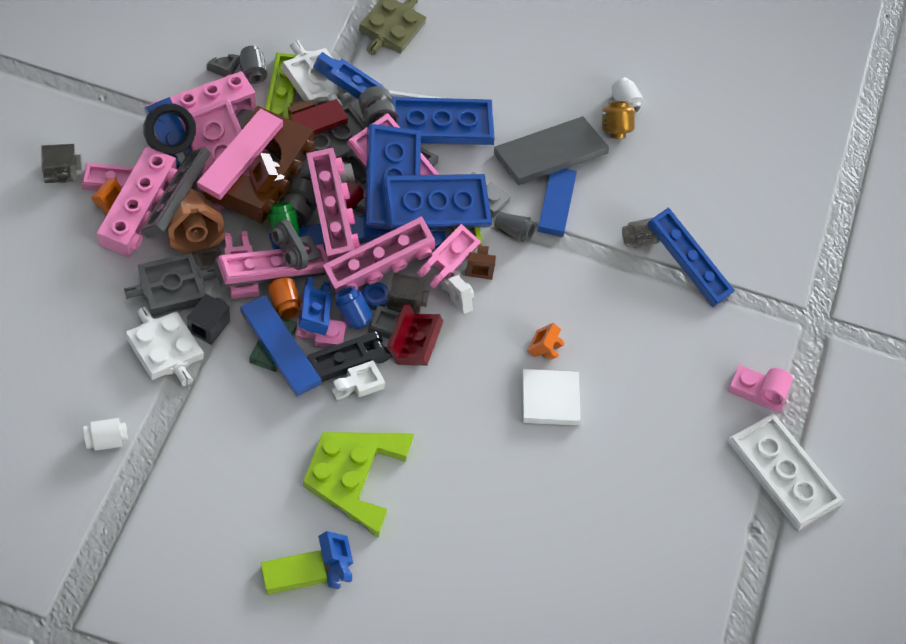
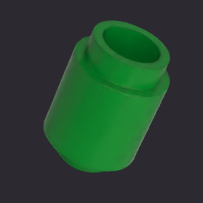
[268,202,300,236]

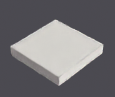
[522,369,581,426]

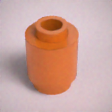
[268,277,301,319]

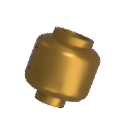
[602,101,635,139]

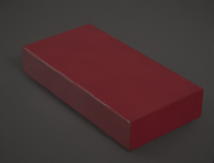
[290,99,348,136]

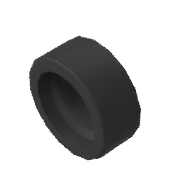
[143,103,196,155]

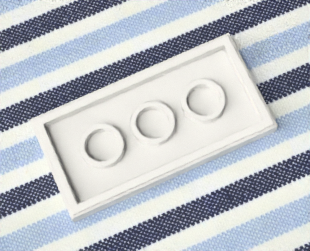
[728,413,845,531]

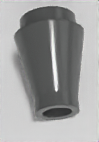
[494,212,536,242]

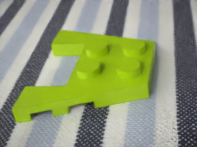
[303,432,414,537]

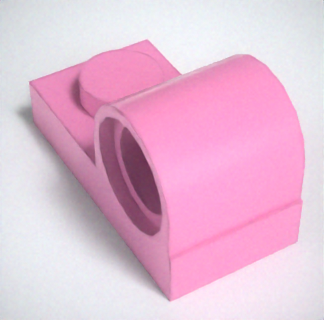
[728,365,793,413]

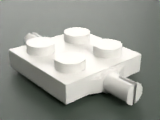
[281,40,347,106]
[126,307,204,386]

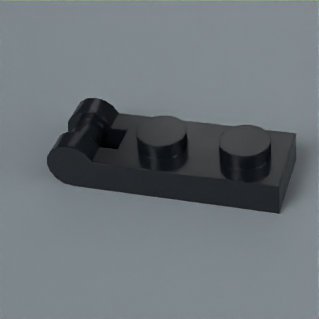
[307,331,391,382]

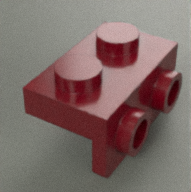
[388,304,443,366]

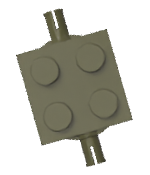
[359,0,427,55]

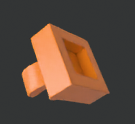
[91,178,122,216]
[527,323,564,360]

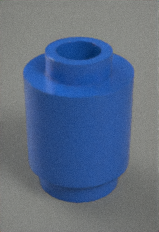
[335,286,373,329]

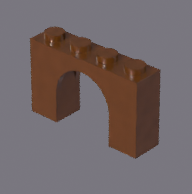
[205,106,316,224]

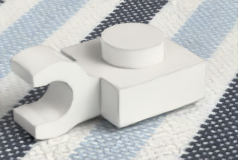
[440,271,474,314]
[332,360,385,400]

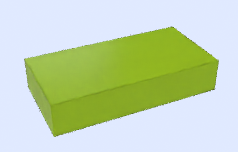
[260,550,327,595]

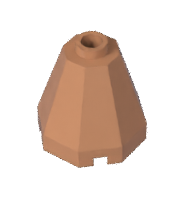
[167,188,225,255]

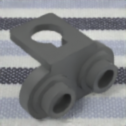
[271,220,321,270]

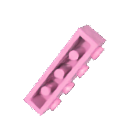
[147,71,256,126]
[97,146,177,258]
[306,148,360,262]
[323,216,435,294]

